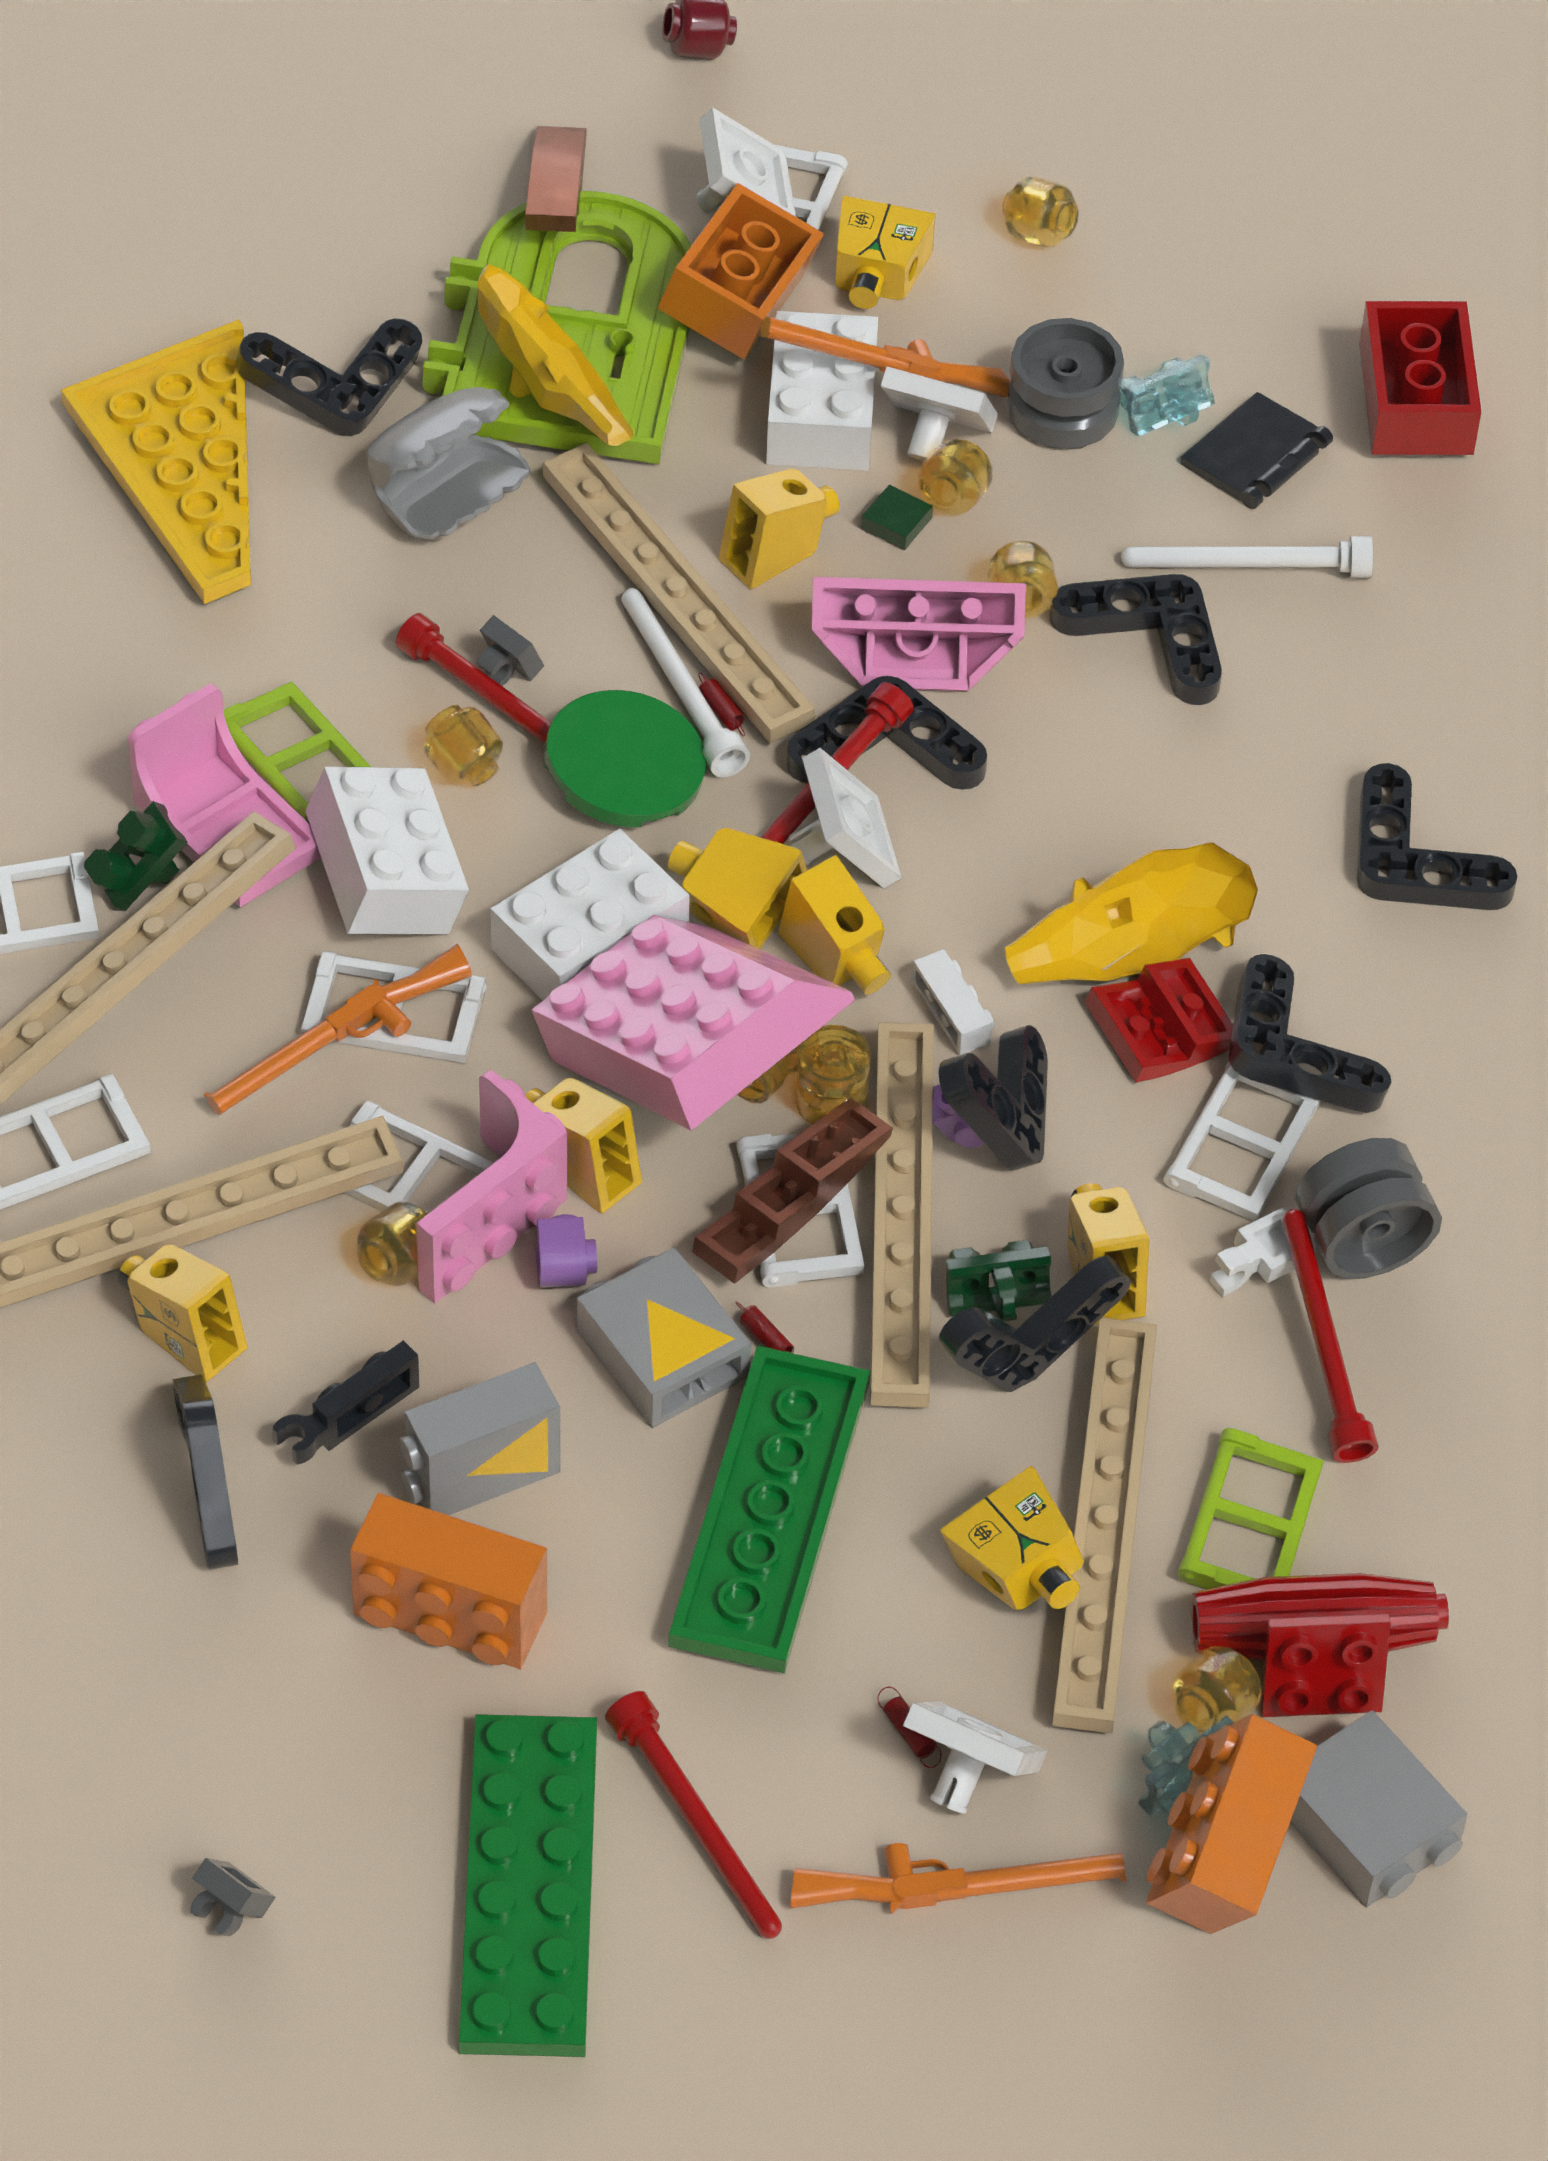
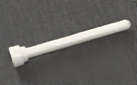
[1121,536,1373,578]
[622,588,750,778]

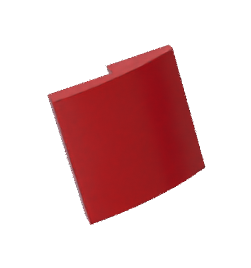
[1084,958,1233,1083]

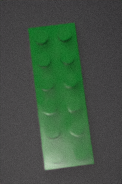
[668,1345,870,1673]
[459,1714,597,2057]

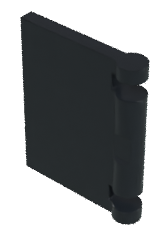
[1180,392,1333,509]

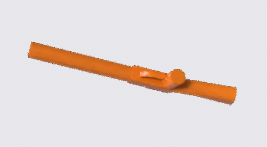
[761,317,1010,398]
[204,944,472,1115]
[790,1843,1127,1914]

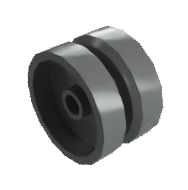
[1007,318,1124,449]
[1295,1138,1442,1279]

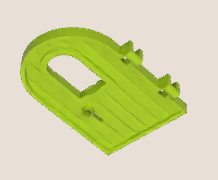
[422,191,692,464]

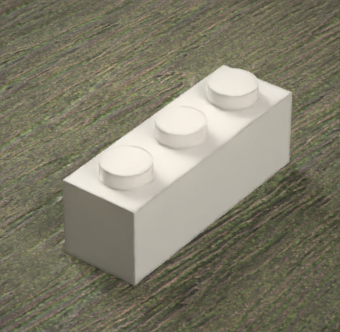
[912,949,994,1055]

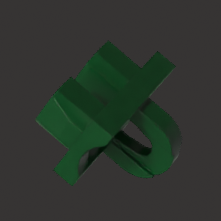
[84,801,188,911]
[946,1240,1052,1322]

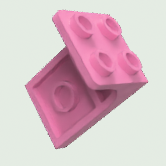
[128,684,321,908]
[416,1070,567,1304]

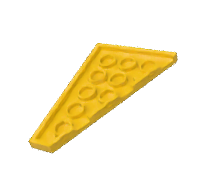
[61,319,251,604]

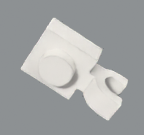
[1209,1208,1317,1297]

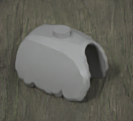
[367,387,530,540]

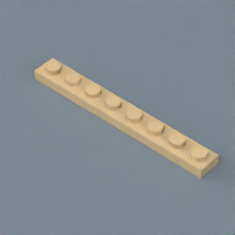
[543,443,815,744]
[0,811,296,1105]
[870,1022,934,1408]
[0,1115,404,1308]
[1052,1318,1157,1733]

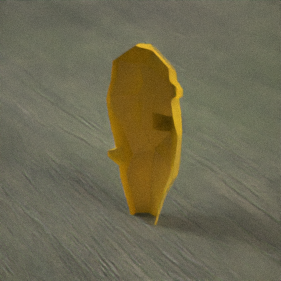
[478,264,633,446]
[1005,842,1258,984]

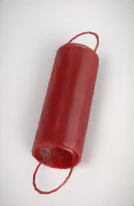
[698,672,745,736]
[735,1301,794,1353]
[877,1686,942,1768]

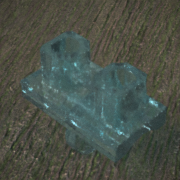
[1120,354,1215,436]
[1138,1715,1234,1817]

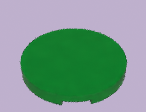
[544,690,706,827]

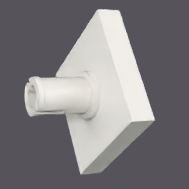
[696,107,796,217]
[881,366,998,464]
[789,748,902,888]
[903,1701,1048,1814]

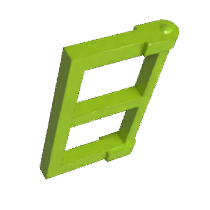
[223,681,371,824]
[1177,1428,1324,1589]

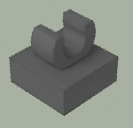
[476,615,544,686]
[190,1858,276,1936]

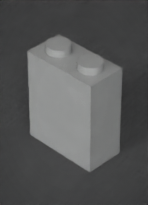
[1290,1710,1468,1908]

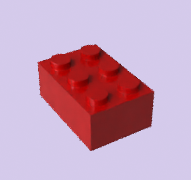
[1359,301,1481,455]

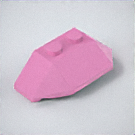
[811,577,1026,692]

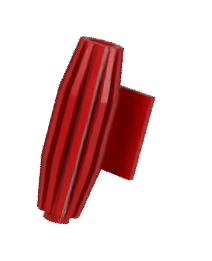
[1191,1573,1449,1717]

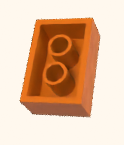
[657,183,824,360]
[350,1493,547,1670]
[1146,1714,1318,1934]

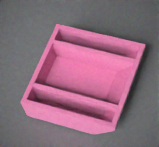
[531,915,855,1131]

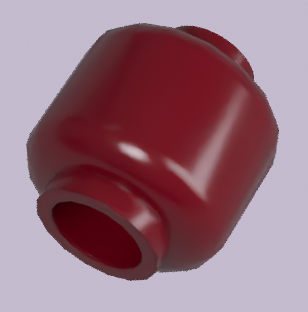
[662,0,737,60]

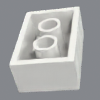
[766,311,878,471]
[306,767,469,934]
[490,829,690,1001]

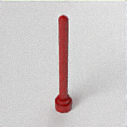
[395,613,552,744]
[761,682,914,844]
[1283,1209,1379,1463]
[605,1691,782,1939]

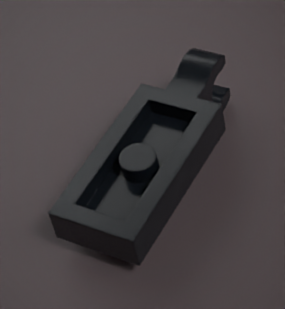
[272,1340,420,1465]

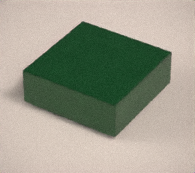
[861,484,933,550]

